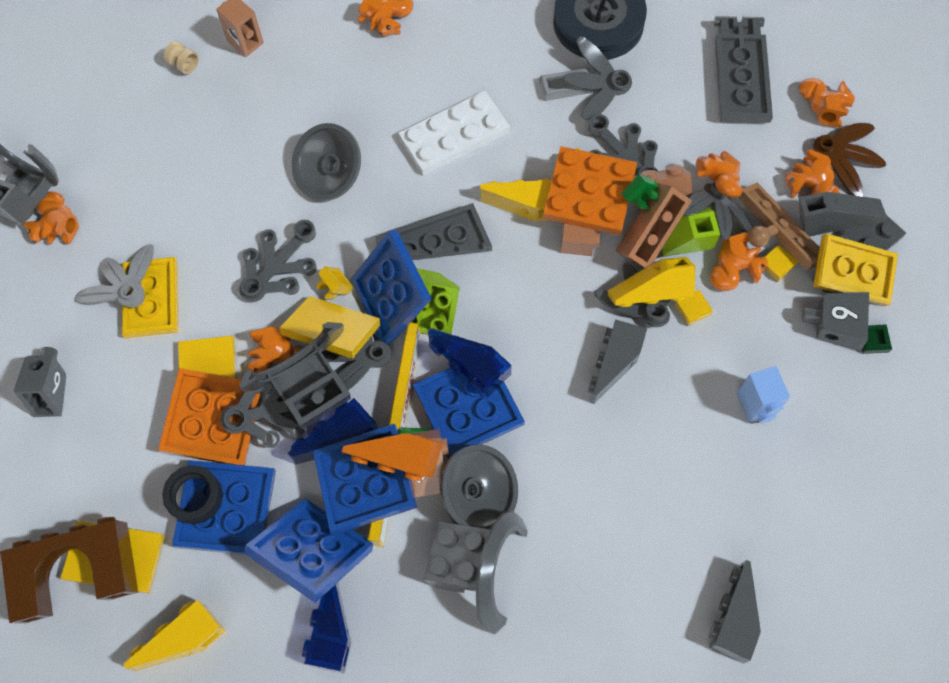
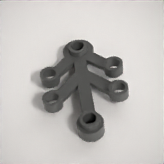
[588,114,658,176]
[239,220,317,302]
[221,385,308,448]

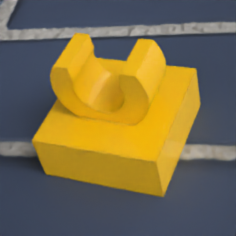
[316,266,354,300]

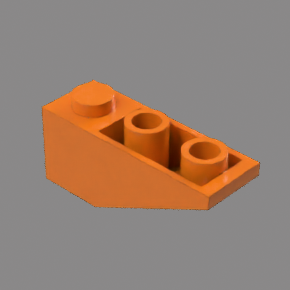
[342,433,443,481]

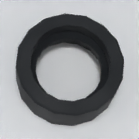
[162,465,223,525]

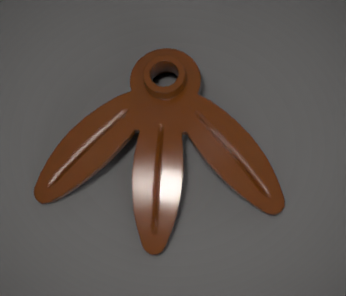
[813,123,886,196]

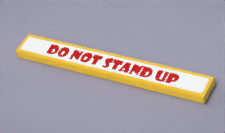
[368,323,422,547]

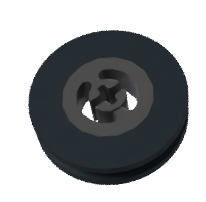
[553,0,647,60]

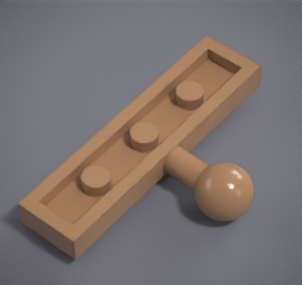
[737,182,820,271]

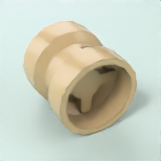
[163,41,199,74]

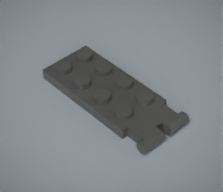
[714,16,773,123]

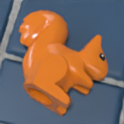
[358,0,413,36]
[799,78,855,128]
[785,149,839,198]
[695,151,743,198]
[23,191,79,244]
[710,232,768,291]
[248,327,302,373]

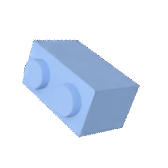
[737,366,790,424]

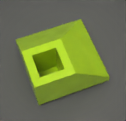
[661,207,720,257]
[405,268,460,339]

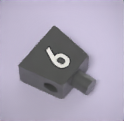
[802,292,869,351]
[14,347,66,417]

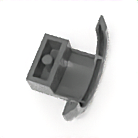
[0,144,59,225]
[239,322,351,430]
[423,511,528,634]

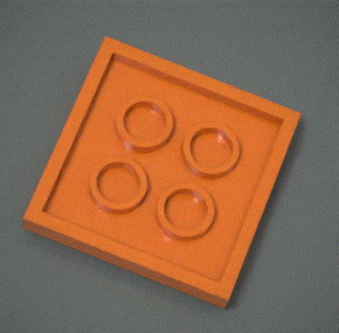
[543,146,637,235]
[158,368,262,465]

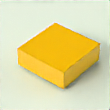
[764,245,798,282]
[675,289,713,326]

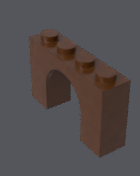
[0,517,138,624]

